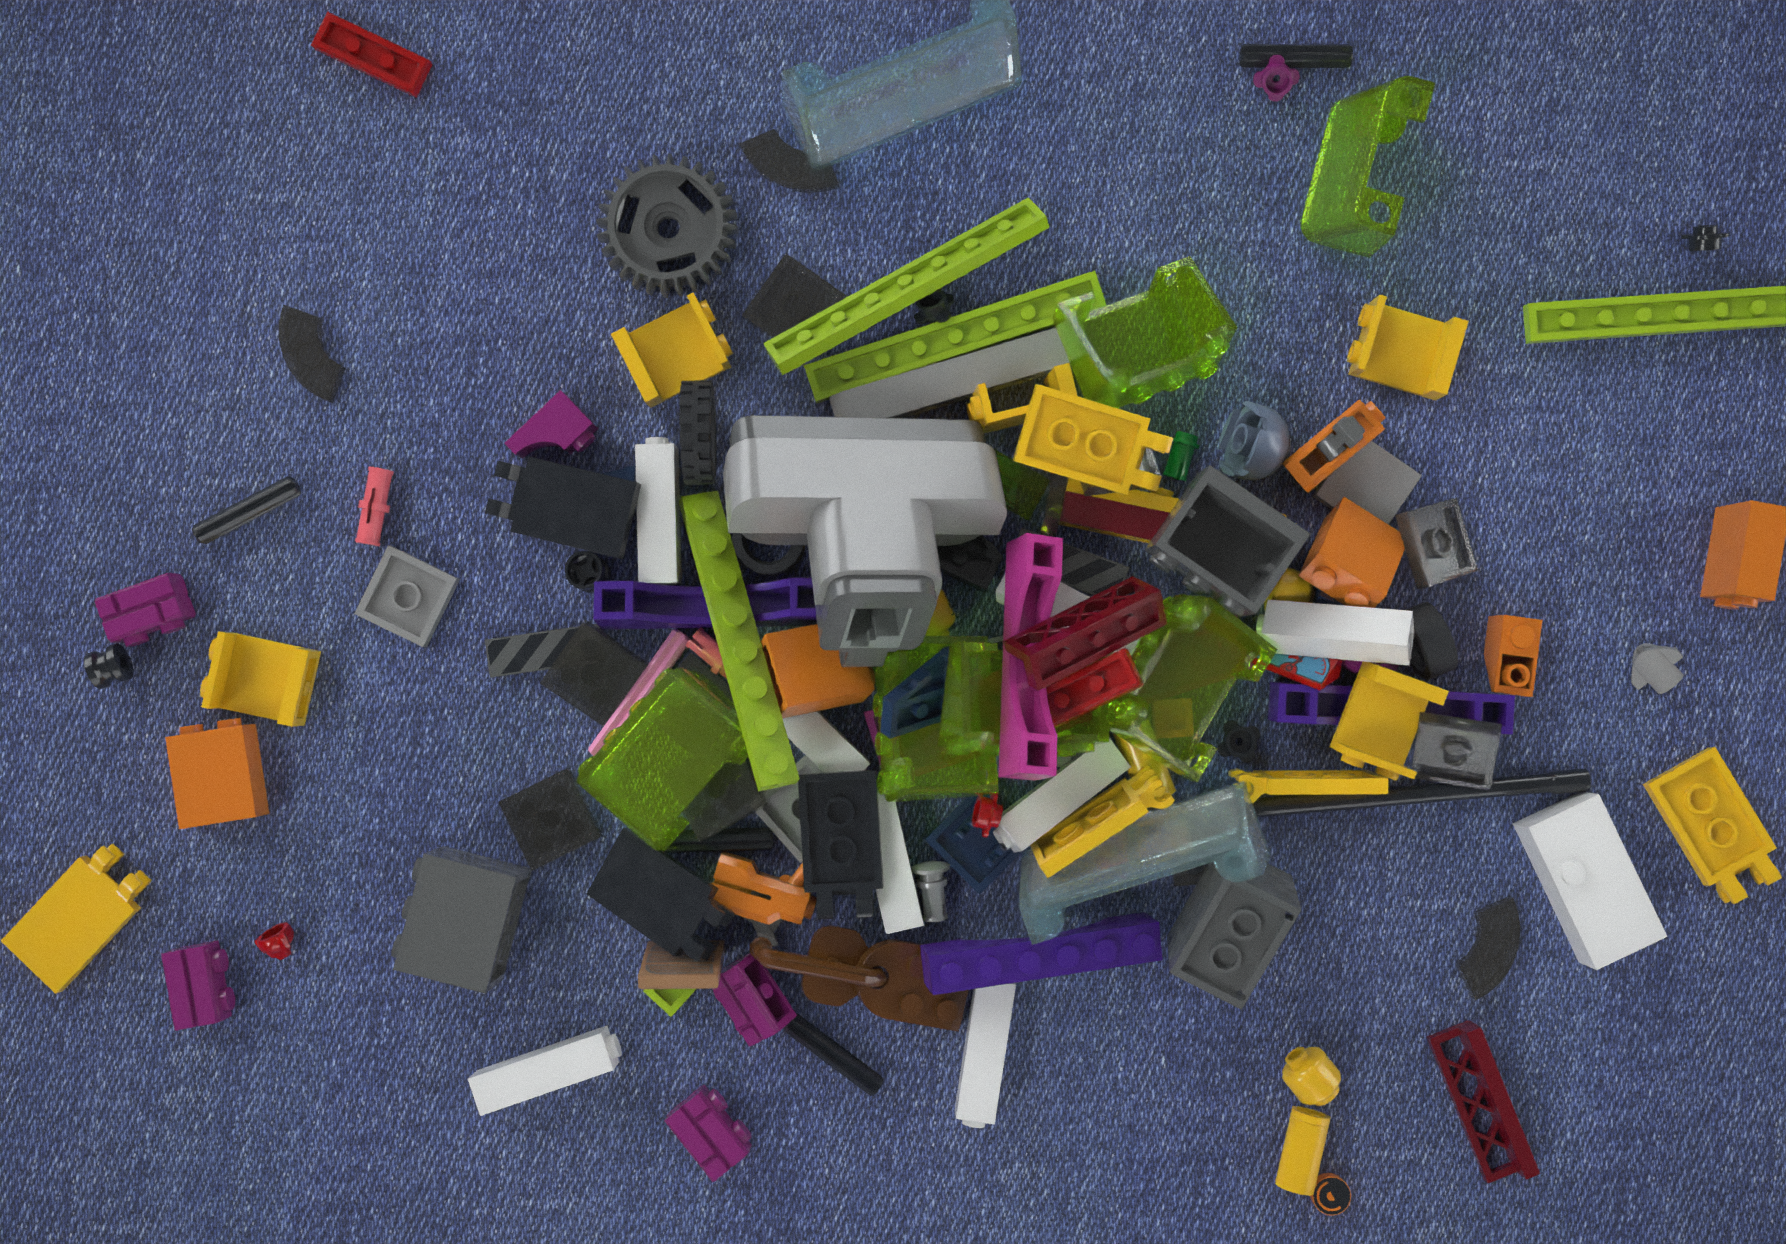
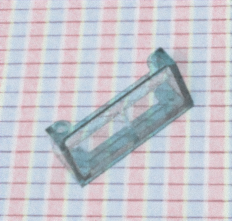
[782,0,1022,173]
[1019,781,1271,945]

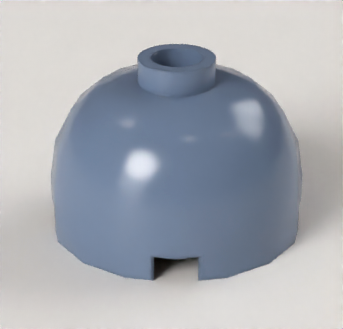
[1219,401,1291,481]

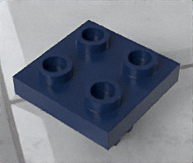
[924,784,1022,895]

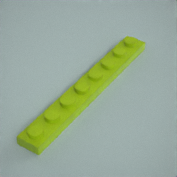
[763,197,1050,375]
[804,271,1107,404]
[1523,286,1786,344]
[679,491,800,792]

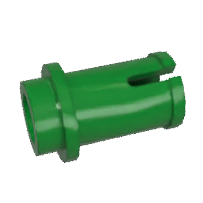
[1162,431,1200,482]

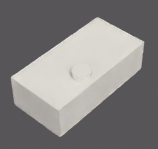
[1513,792,1667,970]

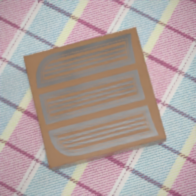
[638,940,725,989]

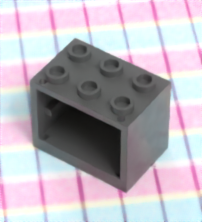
[1144,465,1310,618]
[1167,840,1301,1010]
[391,846,532,994]

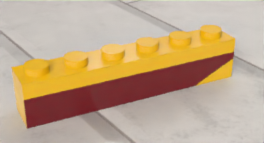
[1056,478,1297,569]

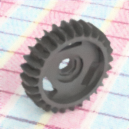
[596,153,739,298]

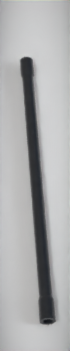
[1121,768,1591,831]

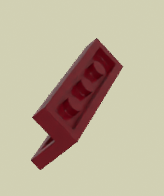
[1004,576,1167,691]
[1426,1020,1541,1183]

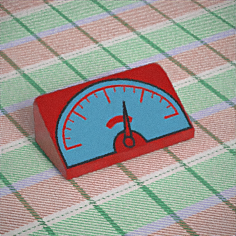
[1252,643,1343,691]

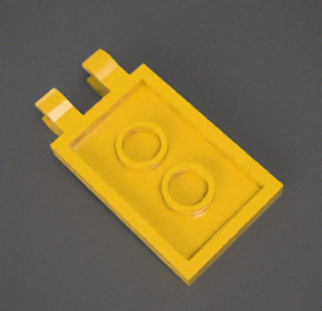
[1012,384,1173,495]
[1643,747,1782,904]
[1030,765,1175,878]
[1228,769,1388,804]
[1,844,152,994]

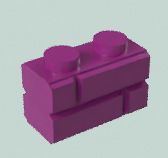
[94,572,196,647]
[161,940,235,1031]
[713,953,797,1047]
[664,1085,752,1182]

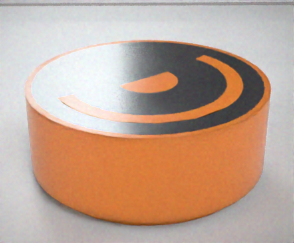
[1310,1173,1351,1216]

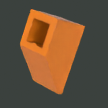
[1484,615,1542,697]

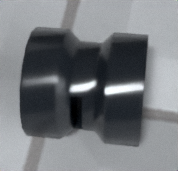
[564,551,611,593]

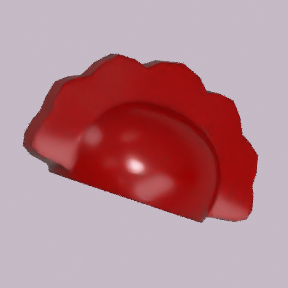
[254,922,294,960]

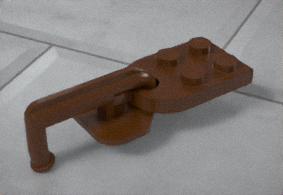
[749,925,969,1032]

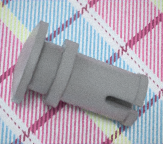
[912,861,950,922]

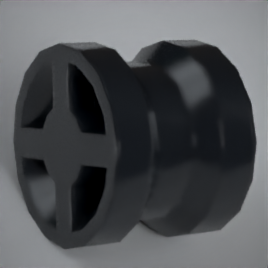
[84,643,134,689]

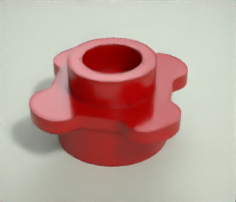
[972,791,1003,838]

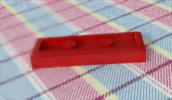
[311,12,433,98]
[1046,648,1144,729]

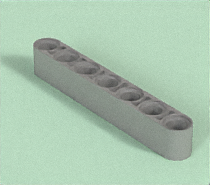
[829,322,1092,419]

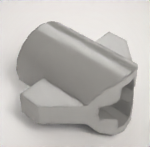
[1631,643,1684,694]

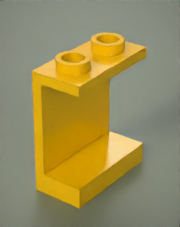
[611,292,733,408]
[1347,295,1469,401]
[966,363,1078,433]
[200,631,321,727]
[1329,661,1449,781]

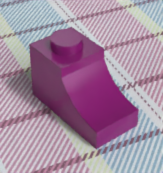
[505,390,599,459]

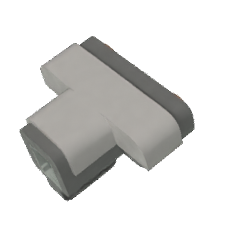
[723,415,1007,667]

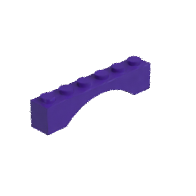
[593,577,817,630]
[1268,682,1515,735]
[920,912,1163,995]

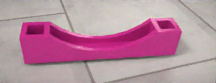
[998,533,1063,781]

